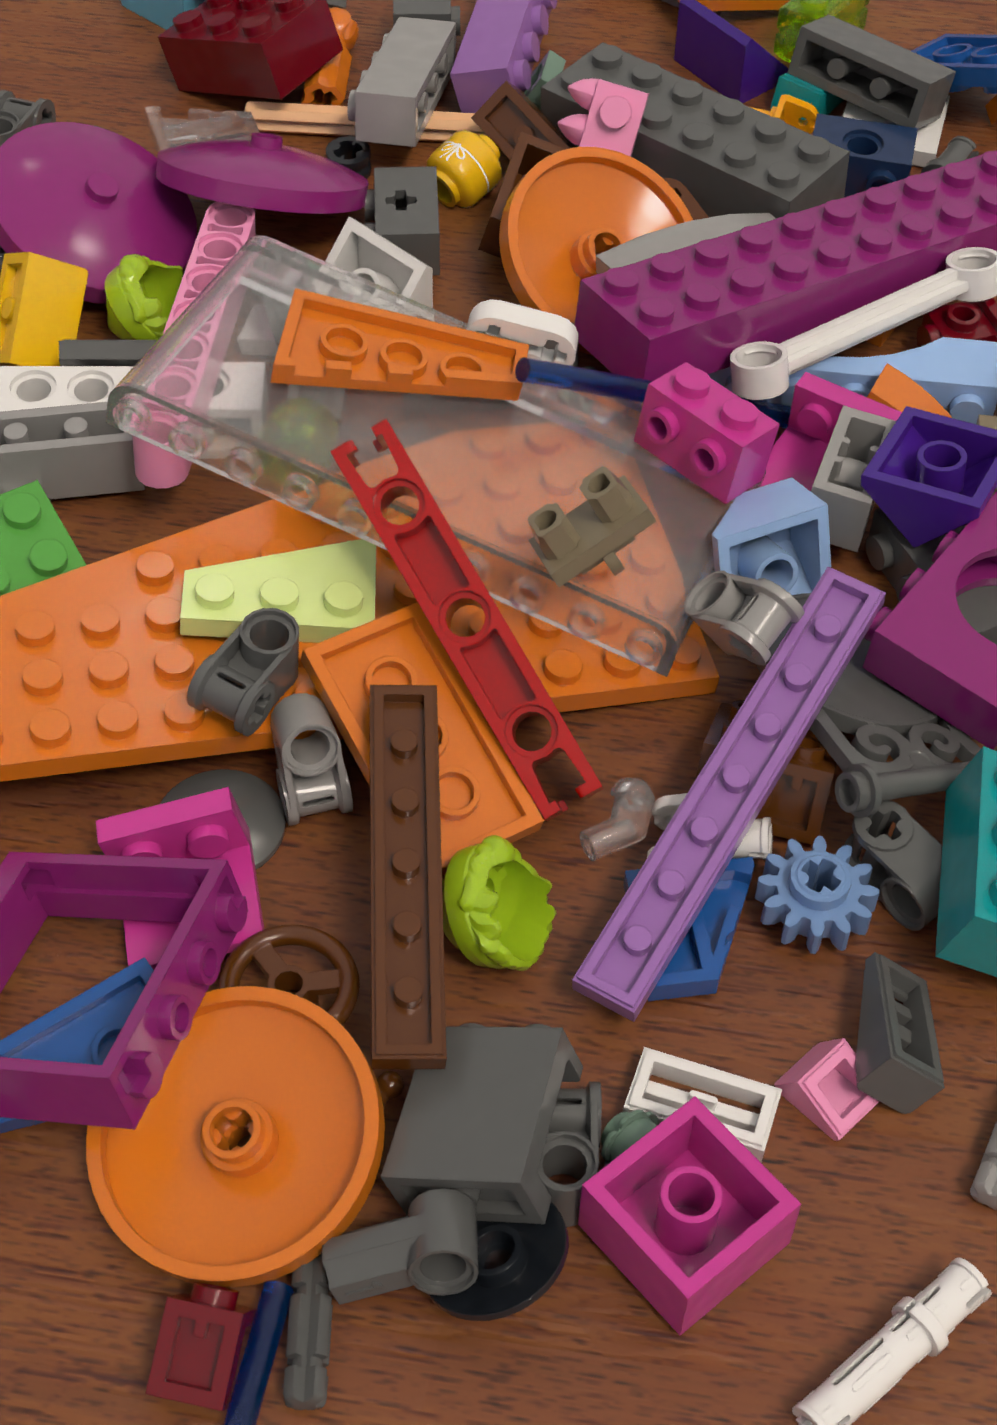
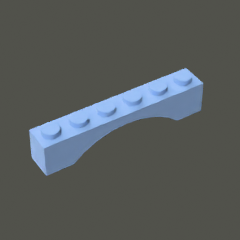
[708,337,997,424]

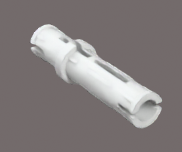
[792,1257,992,1425]

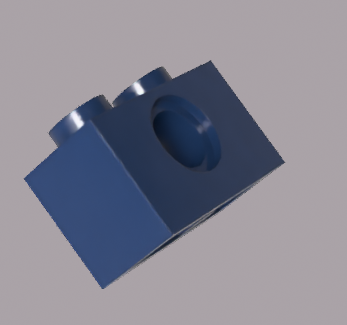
[813,113,918,197]

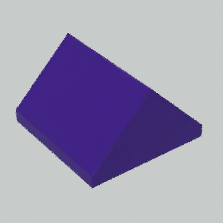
[674,0,789,103]
[861,406,997,548]

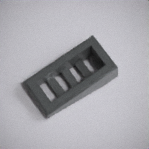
[856,952,945,1114]

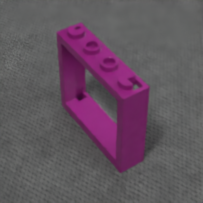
[0,852,249,1129]

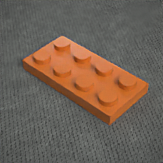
[301,602,544,875]

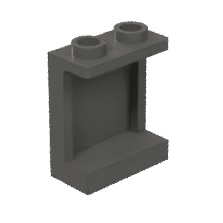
[381,1023,583,1224]

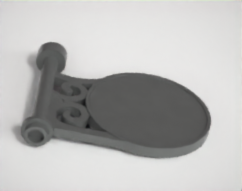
[756,593,981,818]

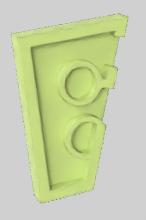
[180,536,377,643]

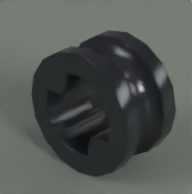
[325,136,372,179]

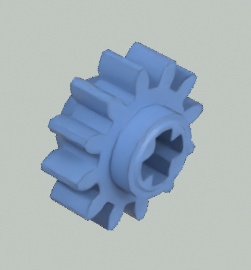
[755,836,879,954]

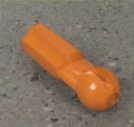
[301,7,359,106]

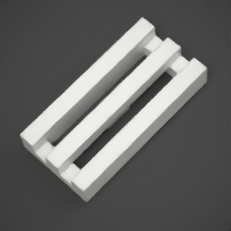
[623,1047,782,1162]

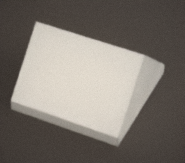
[312,217,433,321]

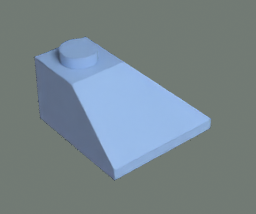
[712,477,831,595]

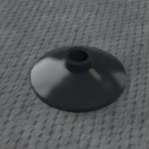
[429,1202,569,1321]

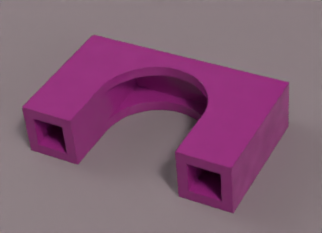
[862,491,997,750]

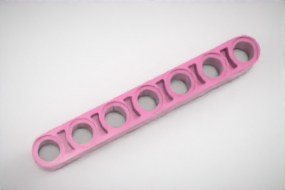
[132,201,256,489]

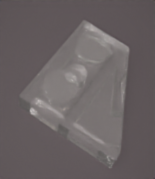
[145,106,260,153]

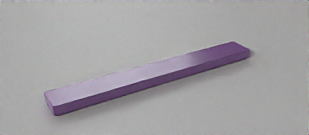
[572,567,886,1022]

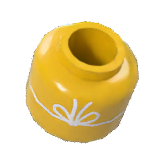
[427,130,501,208]

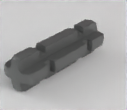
[283,1254,333,1410]

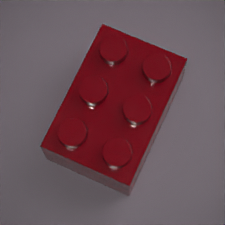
[158,0,343,99]

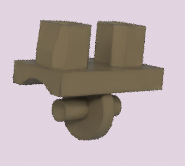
[528,466,656,587]

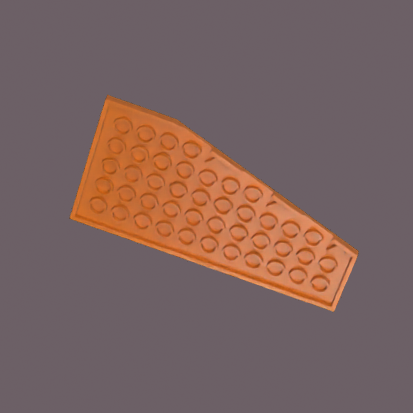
[0,421,720,782]

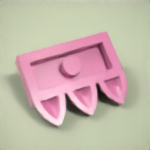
[558,78,649,157]

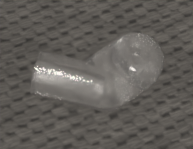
[579,777,655,862]

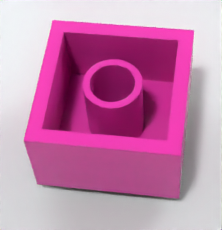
[578,1096,801,1336]

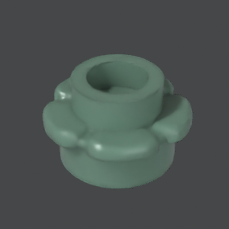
[601,1109,659,1166]

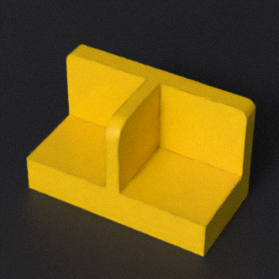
[0,252,88,366]

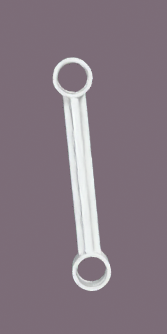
[730,247,997,400]

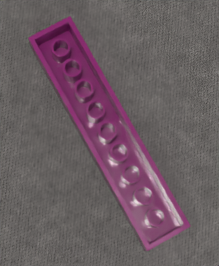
[575,150,997,398]

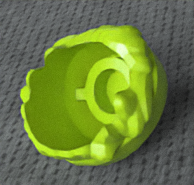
[105,254,183,340]
[442,835,557,971]

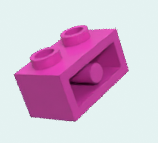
[634,362,780,504]

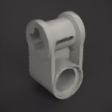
[684,571,805,666]
[270,693,353,826]

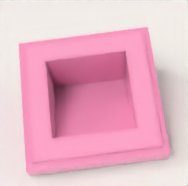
[774,1038,880,1141]

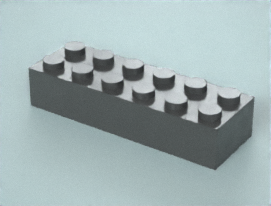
[541,42,850,218]

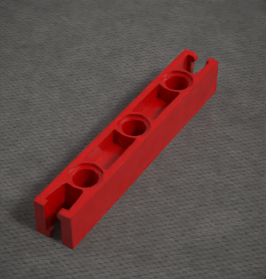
[330,418,604,822]

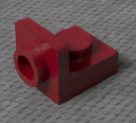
[145,1282,256,1411]

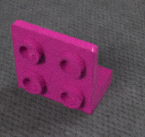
[748,372,902,491]
[96,787,264,970]

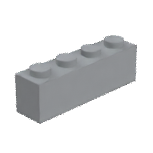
[347,17,456,147]
[0,399,145,500]

